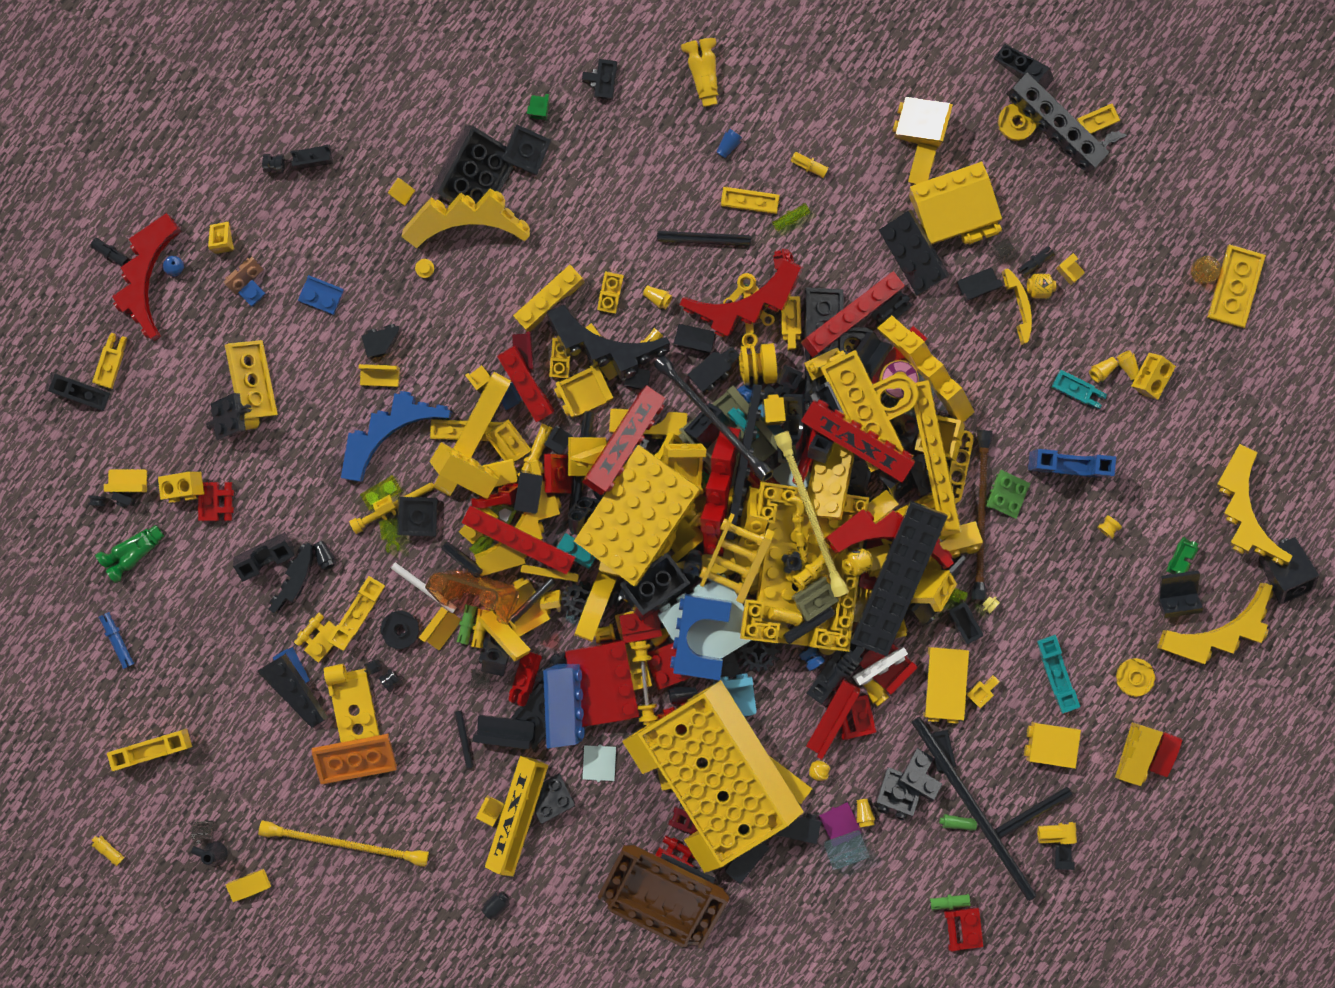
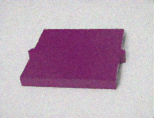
[819,802,862,846]

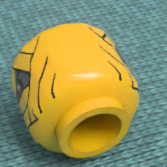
[1027,274,1056,299]
[843,548,873,576]

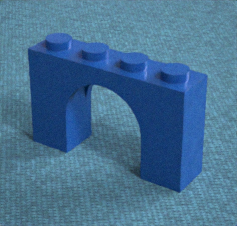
[1028,449,1116,478]
[670,594,732,680]

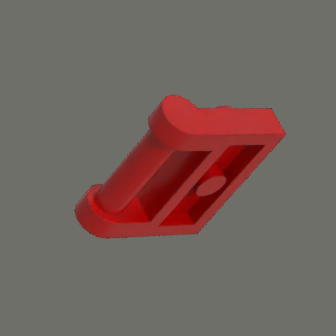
[841,694,876,740]
[944,907,983,951]

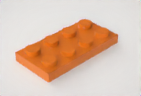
[311,734,397,784]

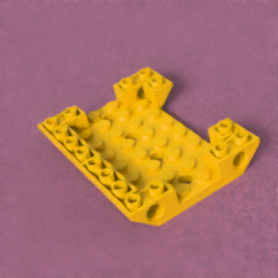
[740,482,869,652]
[622,680,804,873]

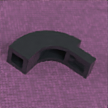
[777,394,808,463]

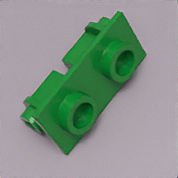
[1166,537,1199,574]

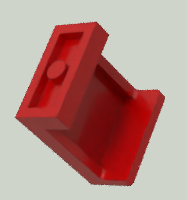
[859,644,918,695]

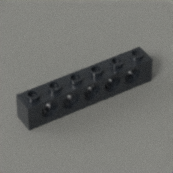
[1006,73,1109,173]

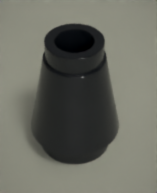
[313,541,336,571]
[668,687,698,706]

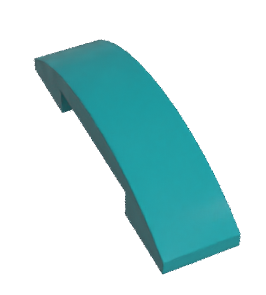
[1037,635,1080,714]

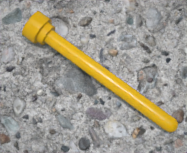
[349,483,434,534]

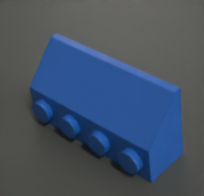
[543,664,584,748]

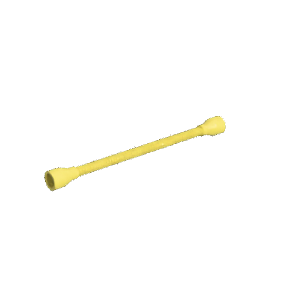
[774,431,849,597]

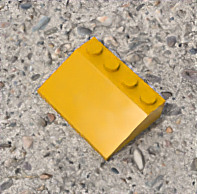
[909,162,1002,244]

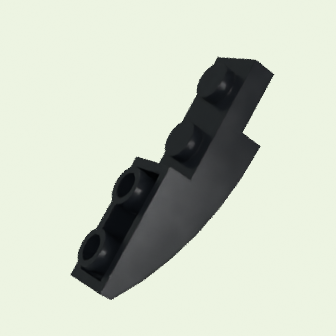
[268,542,314,614]

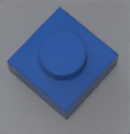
[238,280,266,307]

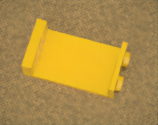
[923,647,969,723]

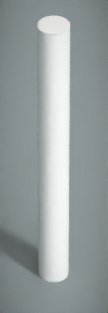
[391,562,457,613]

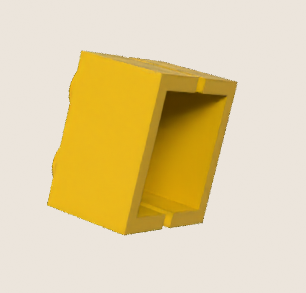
[915,415,965,461]

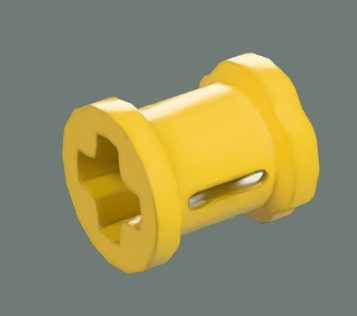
[595,623,616,644]

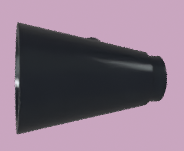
[191,841,228,867]

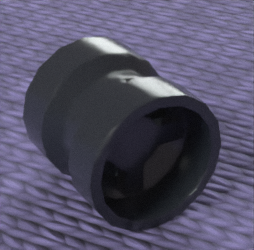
[262,153,285,174]

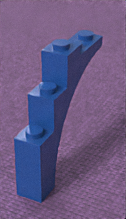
[341,391,452,482]

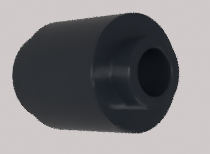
[481,891,510,920]

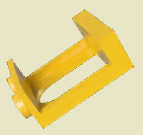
[738,487,769,550]

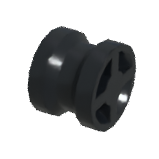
[379,668,403,692]

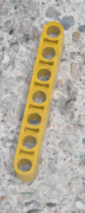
[433,372,511,496]

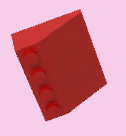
[565,639,639,727]

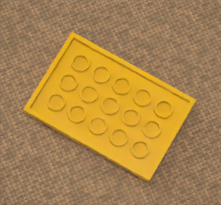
[574,445,702,586]

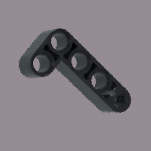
[568,497,601,535]

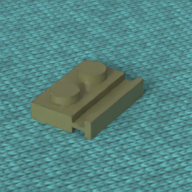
[791,576,839,621]

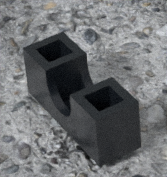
[233,532,295,582]

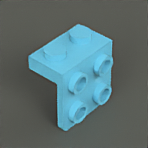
[713,673,757,716]

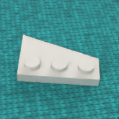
[853,647,908,685]

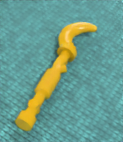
[787,497,807,563]

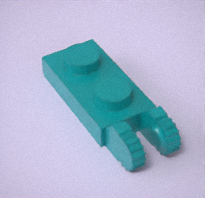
[1051,370,1107,409]

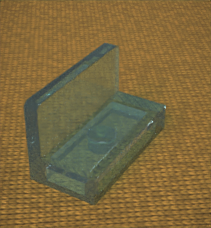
[824,830,870,870]

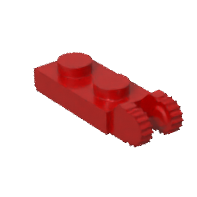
[508,652,542,707]

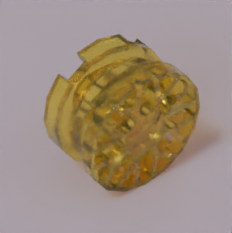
[1190,256,1221,284]

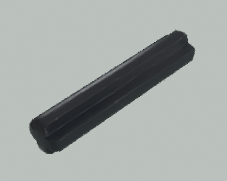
[441,542,483,578]
[784,606,835,644]

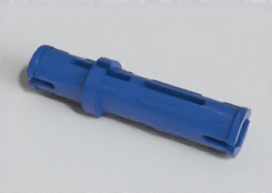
[98,612,135,669]

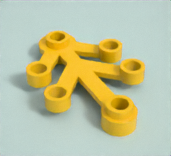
[723,273,775,348]

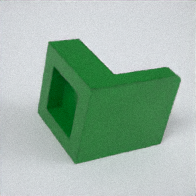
[527,94,550,120]

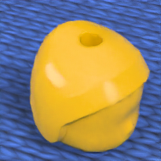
[809,760,831,781]

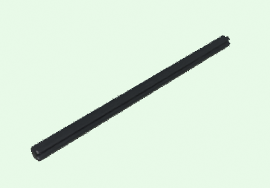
[912,717,1036,901]

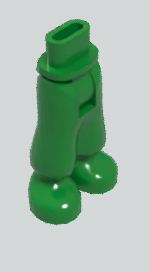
[95,525,165,584]

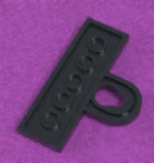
[804,287,878,402]

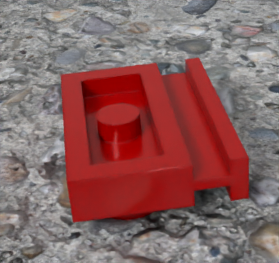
[619,611,662,644]

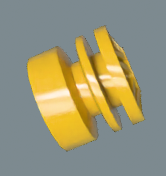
[739,343,777,386]

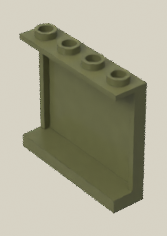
[679,386,777,489]

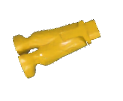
[681,38,718,107]

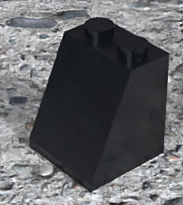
[1258,537,1319,605]

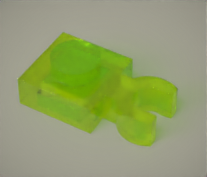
[379,518,402,553]
[949,588,968,603]

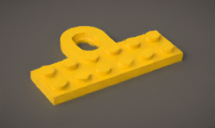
[820,350,919,472]

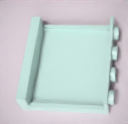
[658,573,751,658]

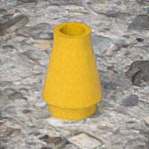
[643,285,672,309]
[1117,350,1139,380]
[1089,357,1118,383]
[863,678,889,707]
[856,798,876,828]

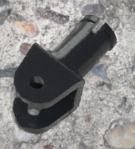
[683,550,703,585]

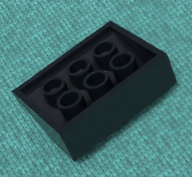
[430,125,514,204]

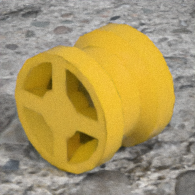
[1097,515,1122,539]

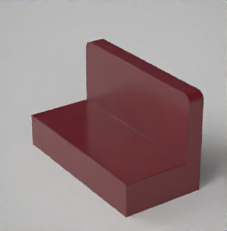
[512,331,534,372]

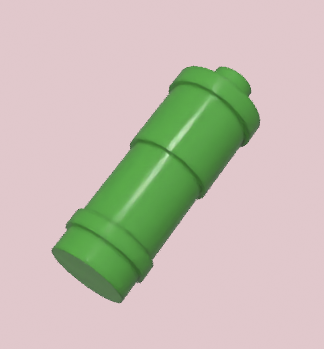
[939,814,977,831]

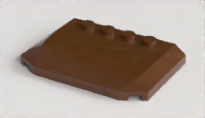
[597,845,730,949]

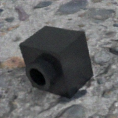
[807,434,834,464]

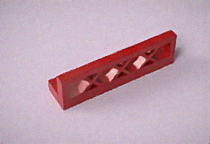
[806,679,860,760]

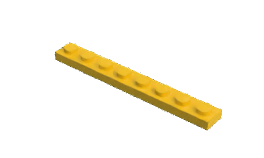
[914,380,961,536]

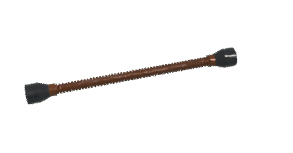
[971,430,993,600]

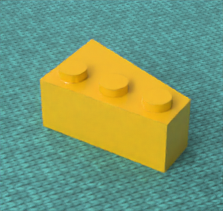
[429,442,499,499]

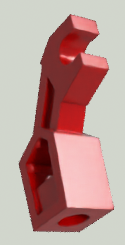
[471,483,518,508]

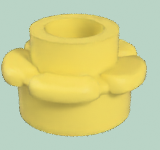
[982,596,1000,614]

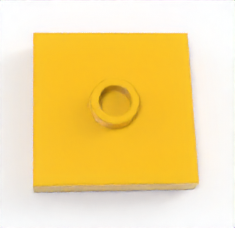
[568,437,606,476]

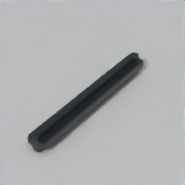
[657,231,751,246]
[994,787,1073,839]

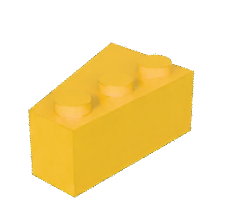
[1115,722,1163,786]

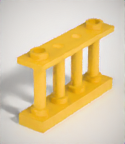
[699,513,774,604]

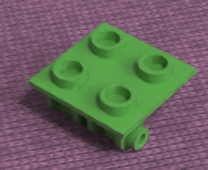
[986,470,1030,519]

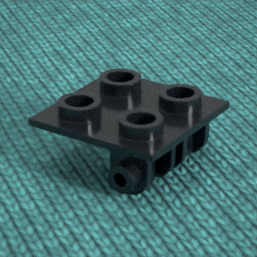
[535,773,575,825]

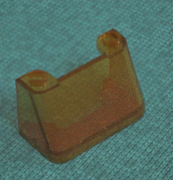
[425,569,519,625]

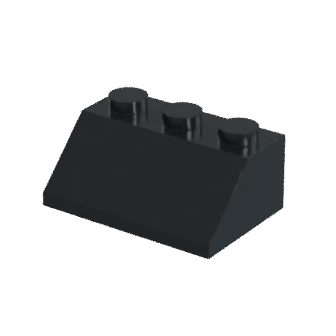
[620,552,690,621]

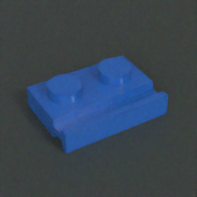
[298,275,344,315]

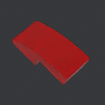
[1149,732,1182,777]

